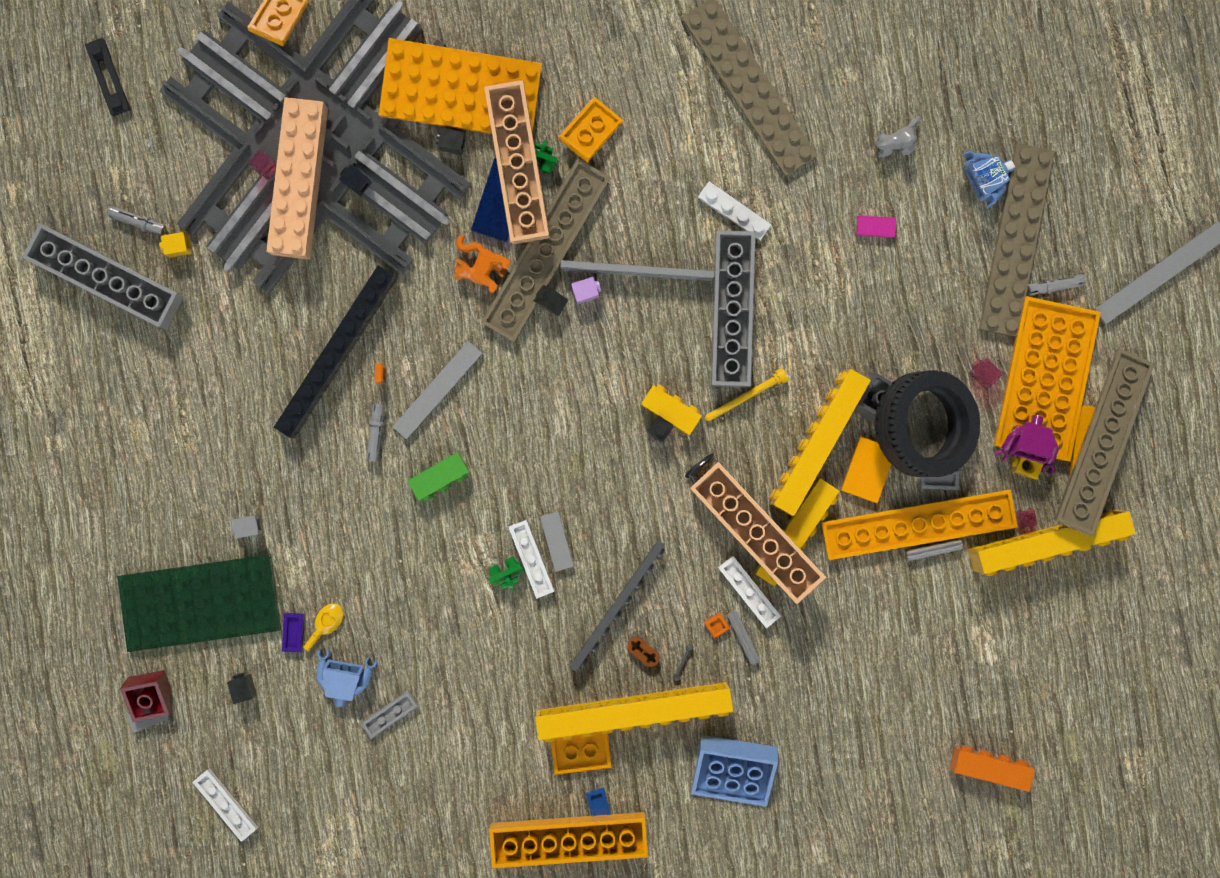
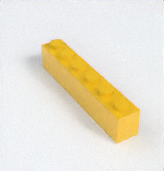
[753,478,839,587]

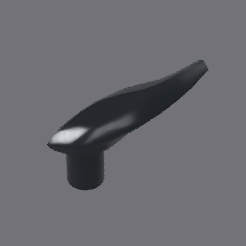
[685,453,714,484]

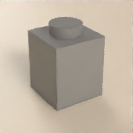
[231,515,263,539]

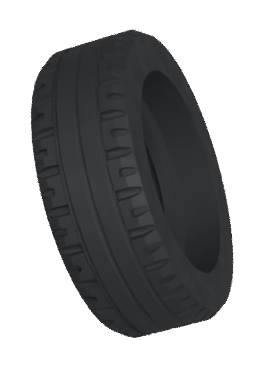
[875,370,980,477]

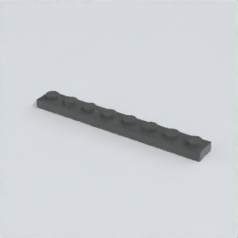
[569,540,665,672]

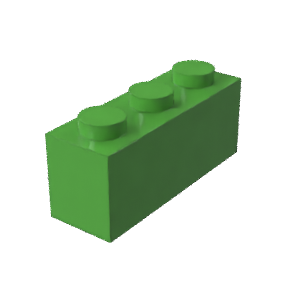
[407,452,471,502]

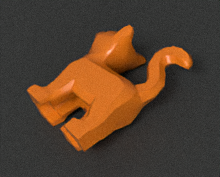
[454,234,511,294]

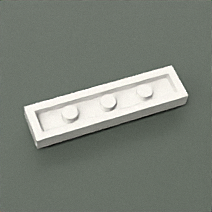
[698,181,771,241]
[509,520,554,599]
[718,556,781,628]
[192,768,258,842]

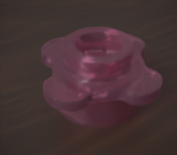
[1016,508,1037,529]

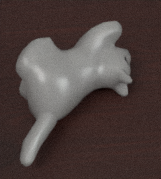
[876,116,921,157]

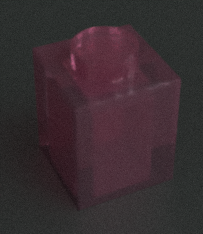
[248,148,277,180]
[969,358,1003,389]

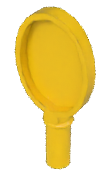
[303,603,344,652]

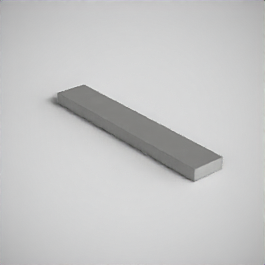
[392,341,483,440]

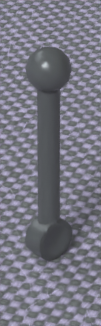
[673,644,694,682]

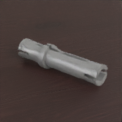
[107,206,167,236]
[1027,274,1086,296]
[366,404,385,462]

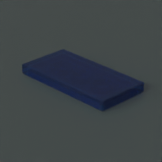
[471,158,510,243]

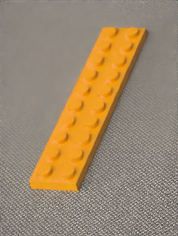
[821,489,1018,560]

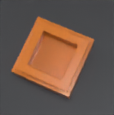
[375,363,386,384]
[704,612,730,639]

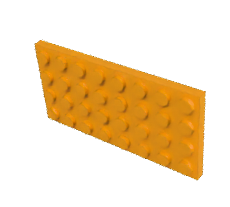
[379,38,542,134]
[993,296,1101,462]

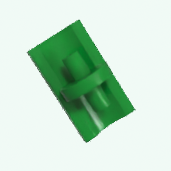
[535,140,559,174]
[488,557,525,591]

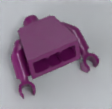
[995,415,1059,474]

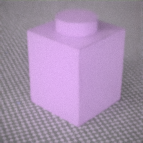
[571,277,601,304]

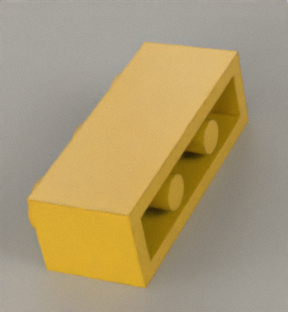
[641,384,702,436]

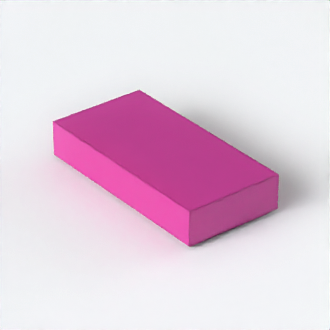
[856,215,896,238]

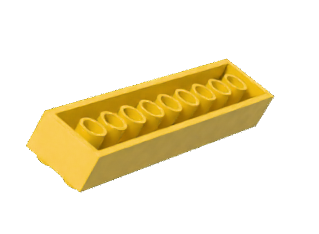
[535,682,733,743]

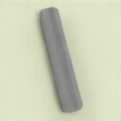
[906,539,963,561]
[727,610,760,665]

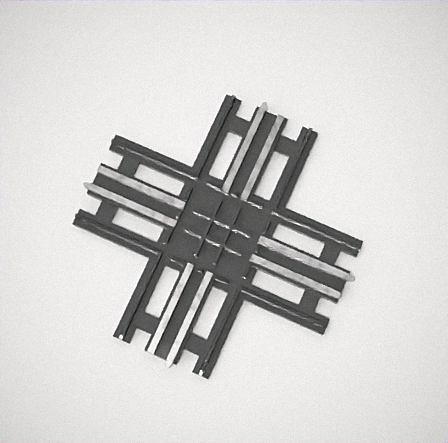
[159,0,471,294]

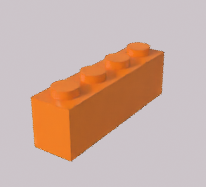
[949,745,1035,792]

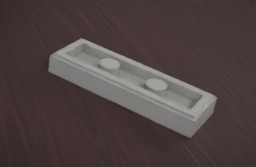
[540,511,574,572]
[360,690,419,739]

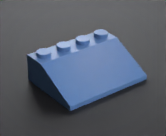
[691,735,778,807]

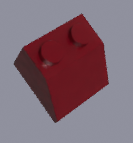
[120,670,171,722]

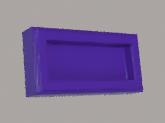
[282,612,305,653]

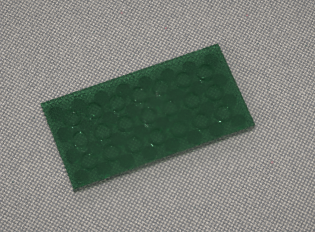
[117,554,281,652]

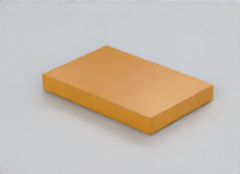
[248,0,309,47]
[558,97,624,163]
[840,436,891,503]
[551,731,612,775]

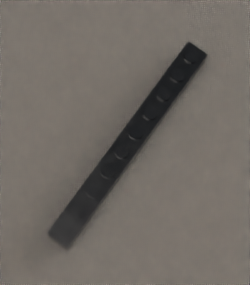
[273,265,398,438]

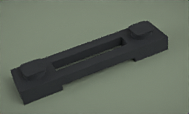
[84,38,131,117]

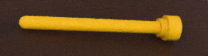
[705,367,789,421]

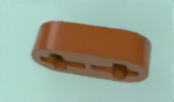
[627,636,660,667]

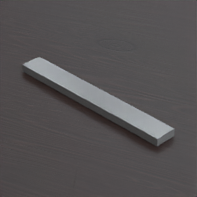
[1093,221,1220,325]
[561,260,715,281]

